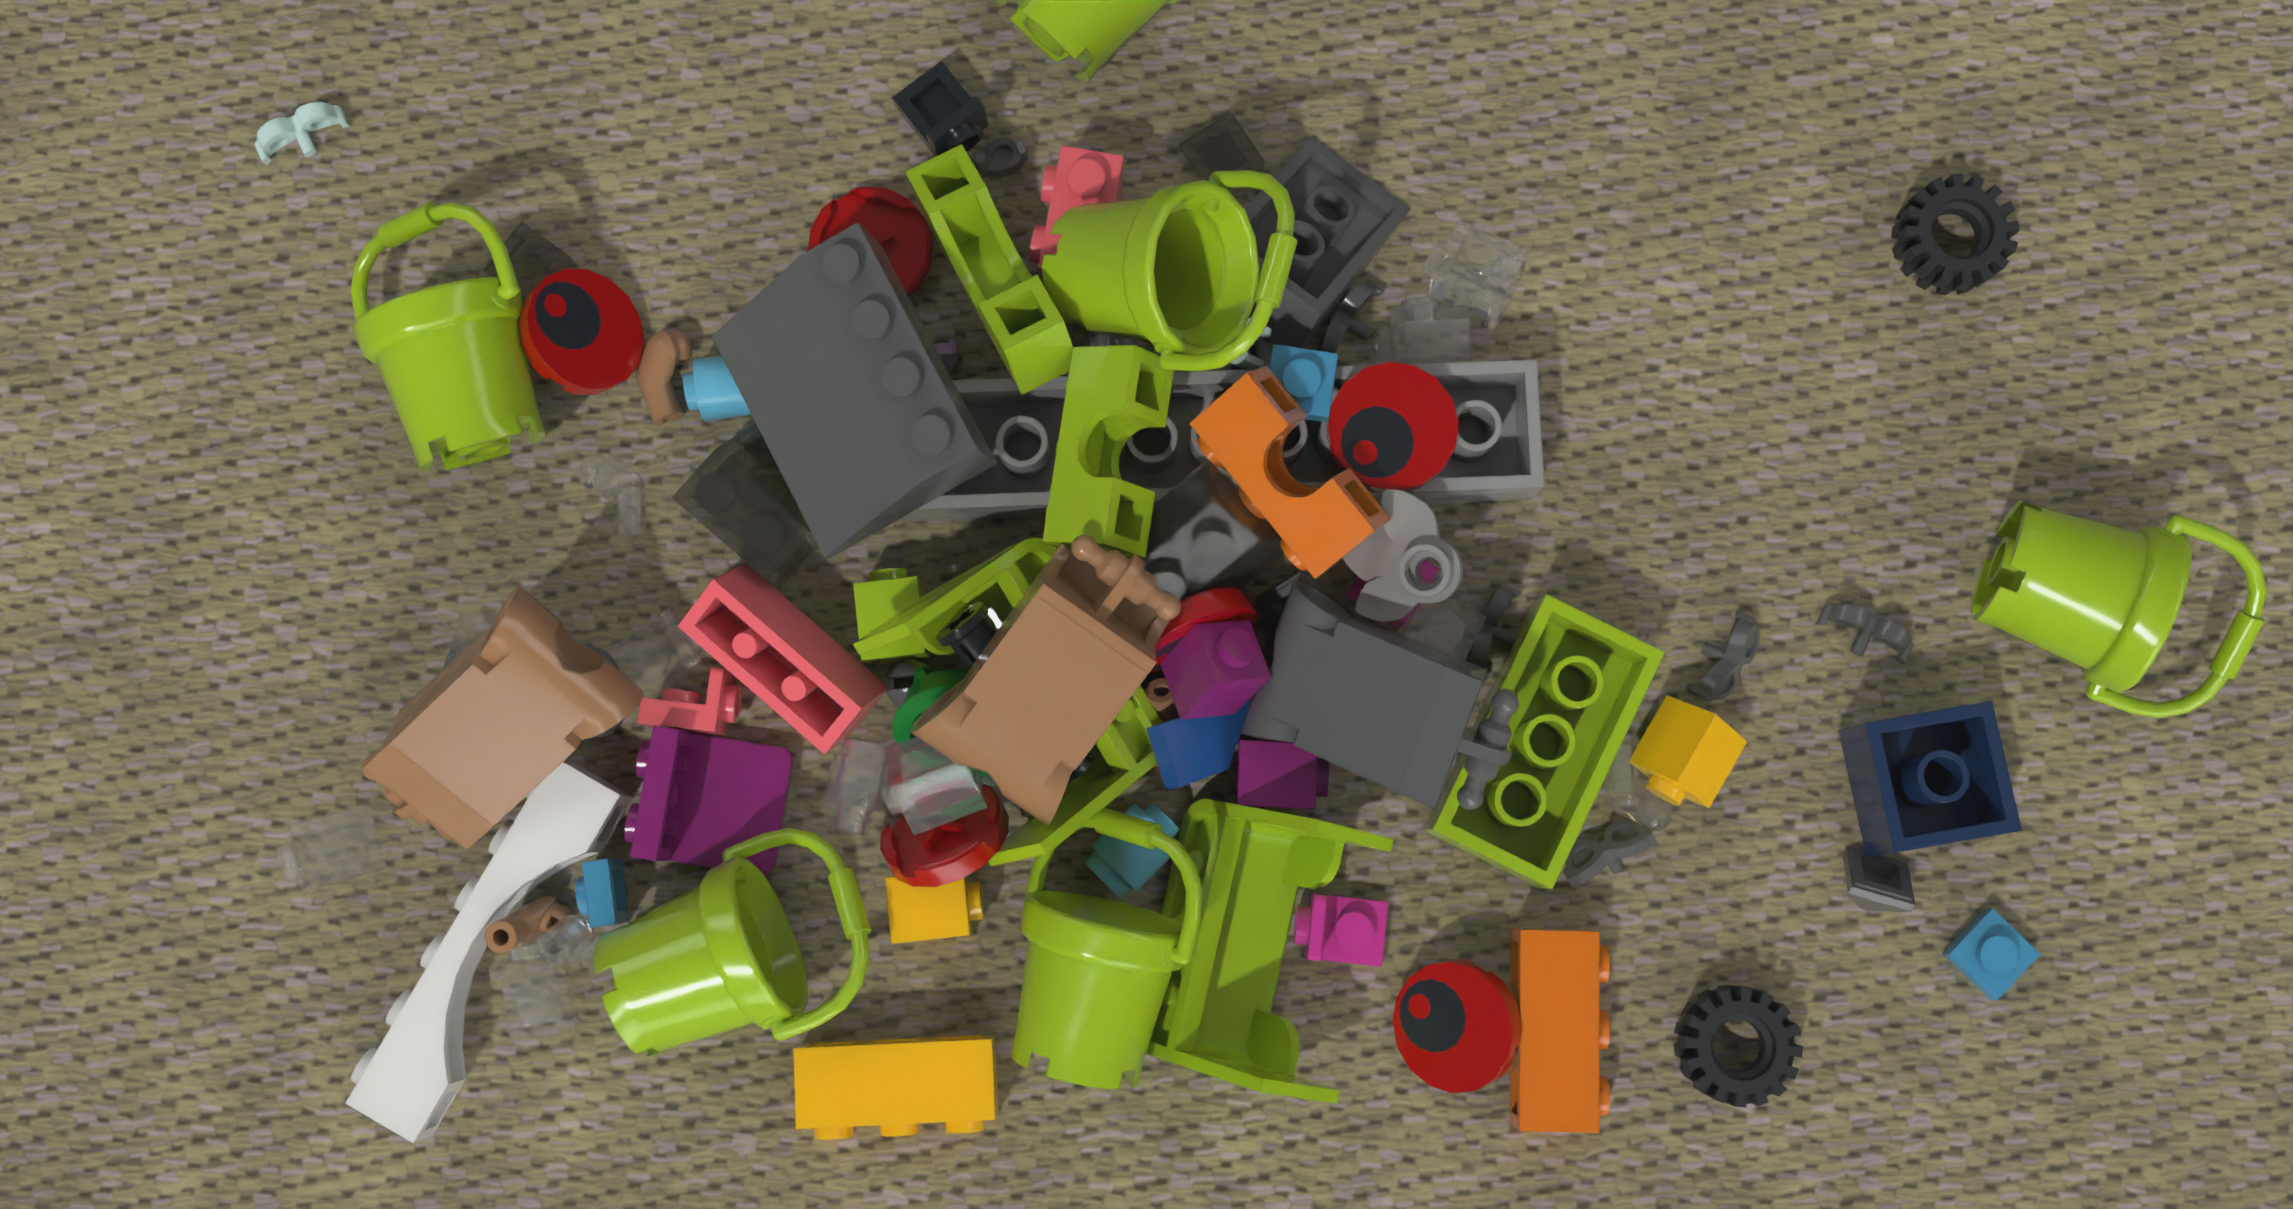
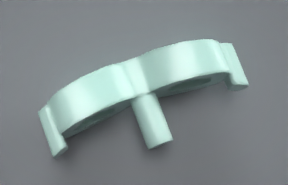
[254,102,351,166]

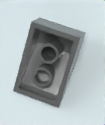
[1245,137,1411,348]

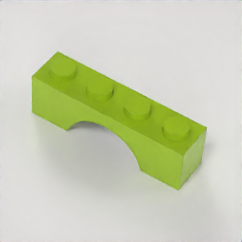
[905,144,1073,395]

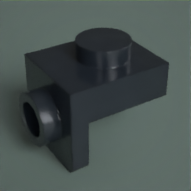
[892,61,988,157]

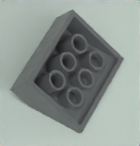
[712,222,997,559]

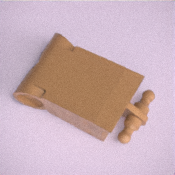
[909,535,1181,826]
[361,584,644,850]

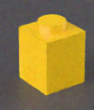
[1629,695,1747,808]
[885,875,984,944]

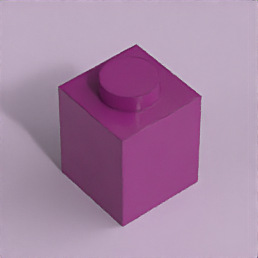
[1160,620,1271,720]
[1235,740,1329,810]

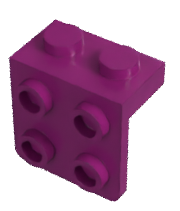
[625,726,794,875]

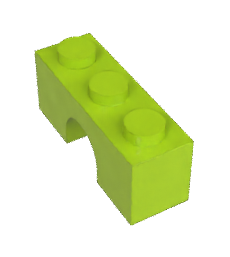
[1042,345,1174,557]

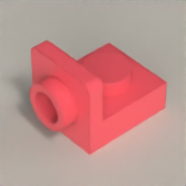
[637,667,742,737]

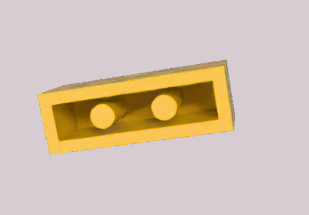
[793,1034,999,1140]

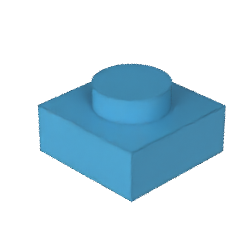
[1269,344,1338,423]
[575,858,630,928]
[1942,908,2041,1001]

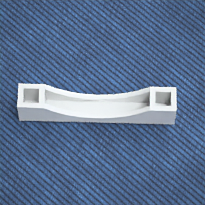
[346,759,633,1143]

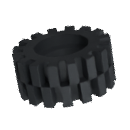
[1891,174,2020,295]
[1673,985,1803,1108]

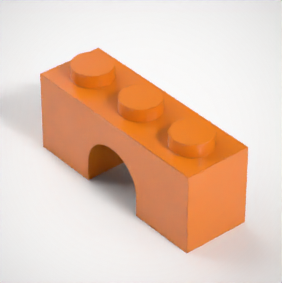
[1189,365,1391,579]

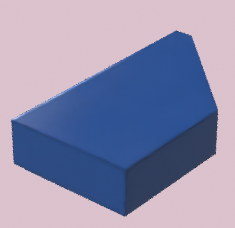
[1146,699,1251,791]

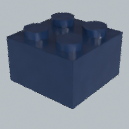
[1838,701,2022,856]

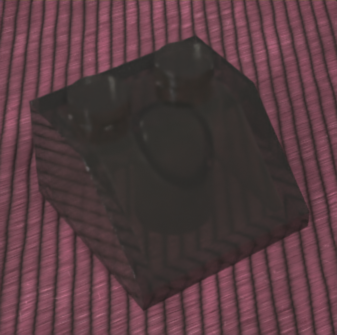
[671,423,819,590]
[1128,459,1284,602]

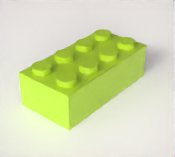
[1423,594,1665,889]

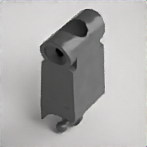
[1240,580,1519,810]

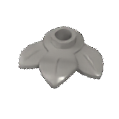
[1343,489,1463,622]

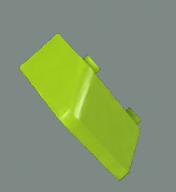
[853,537,1163,866]
[1146,799,1394,1104]

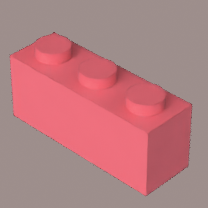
[678,563,889,755]

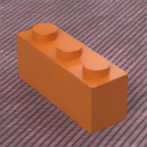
[1510,928,1610,1133]

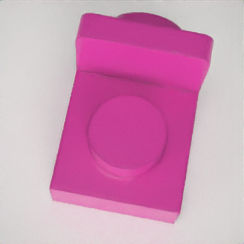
[1293,893,1388,967]

